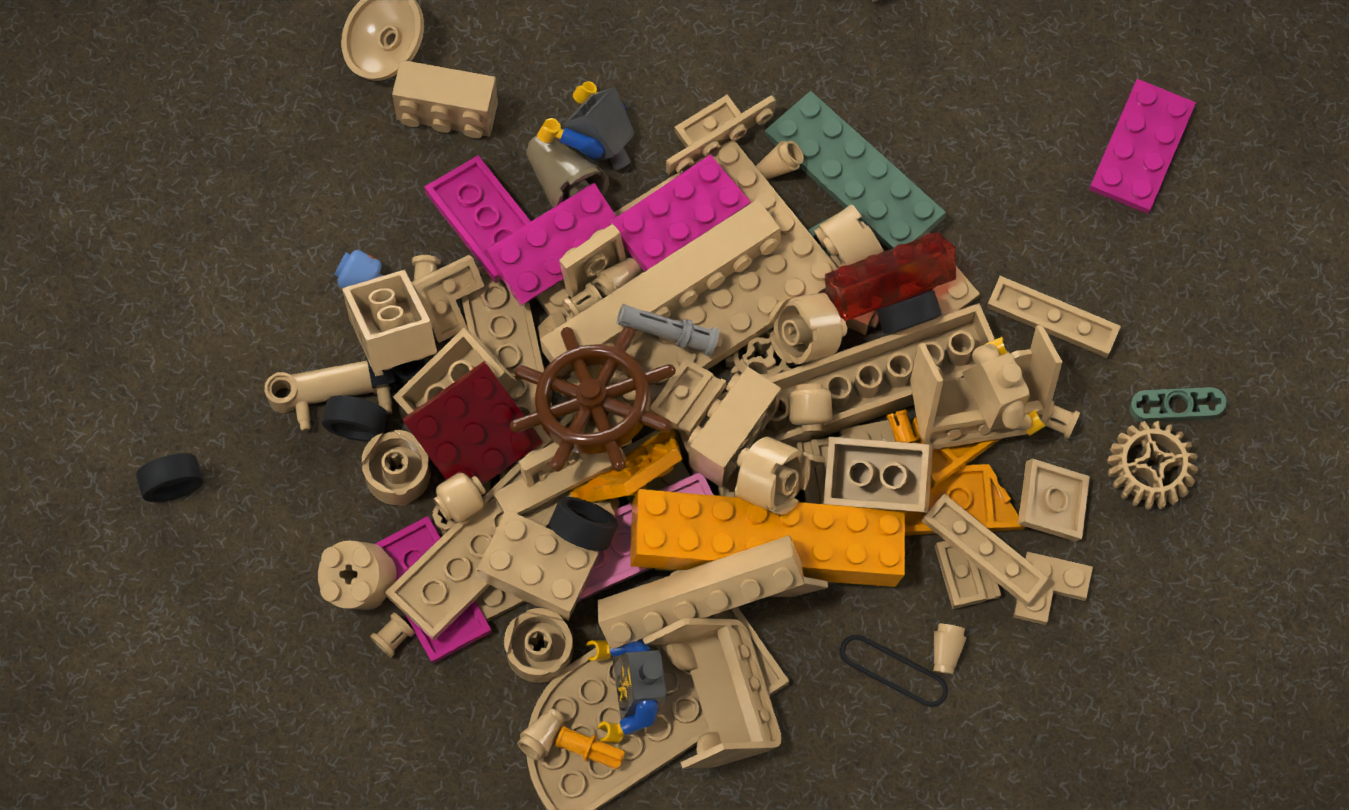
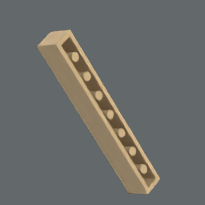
[540,199,781,381]

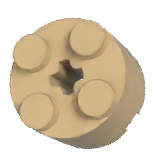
[813,204,887,282]
[769,293,847,365]
[362,430,431,506]
[735,437,811,515]
[318,540,397,610]
[504,608,573,683]

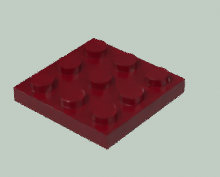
[403,361,543,485]

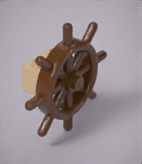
[510,327,676,472]

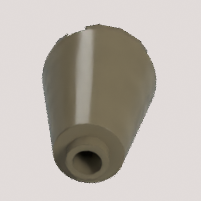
[526,136,609,208]

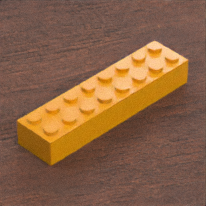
[630,489,905,587]

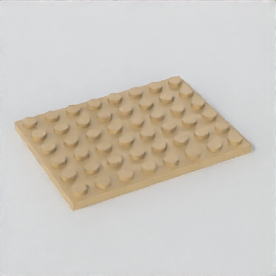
[535,139,844,406]

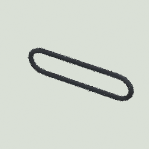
[840,635,948,707]

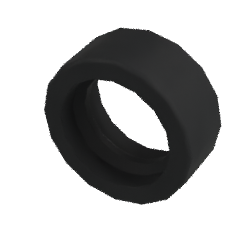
[876,290,942,334]
[322,395,388,442]
[136,453,204,502]
[549,497,618,551]

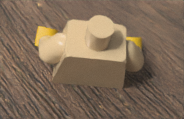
[962,337,1045,436]

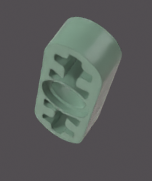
[1129,387,1226,423]

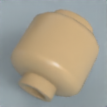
[788,383,833,432]
[434,472,486,523]

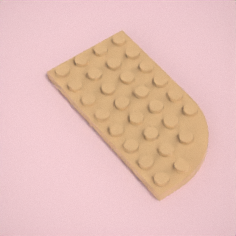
[527,607,789,810]

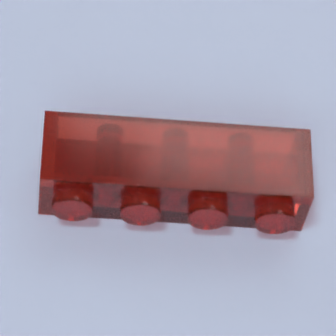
[825,232,956,321]

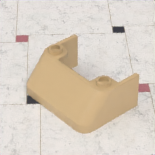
[910,325,1062,449]
[643,618,781,769]

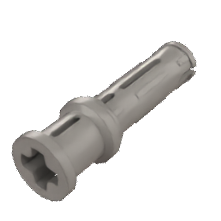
[616,304,719,357]

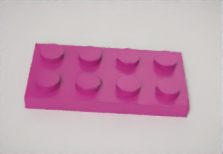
[1089,79,1196,214]
[608,154,751,272]
[424,155,531,284]
[485,183,616,307]
[375,516,492,664]

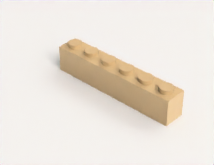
[598,535,804,649]

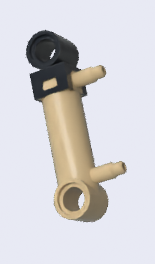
[264,359,425,431]

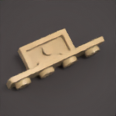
[666,94,776,177]
[494,442,626,515]

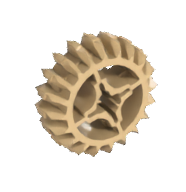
[1107,421,1198,510]

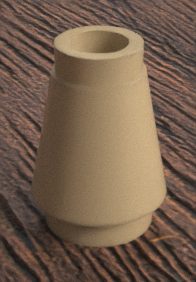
[756,141,804,180]
[592,258,641,298]
[933,623,967,675]
[517,708,565,760]

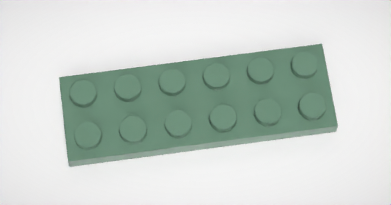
[765,91,946,259]

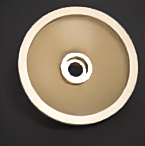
[341,0,424,81]

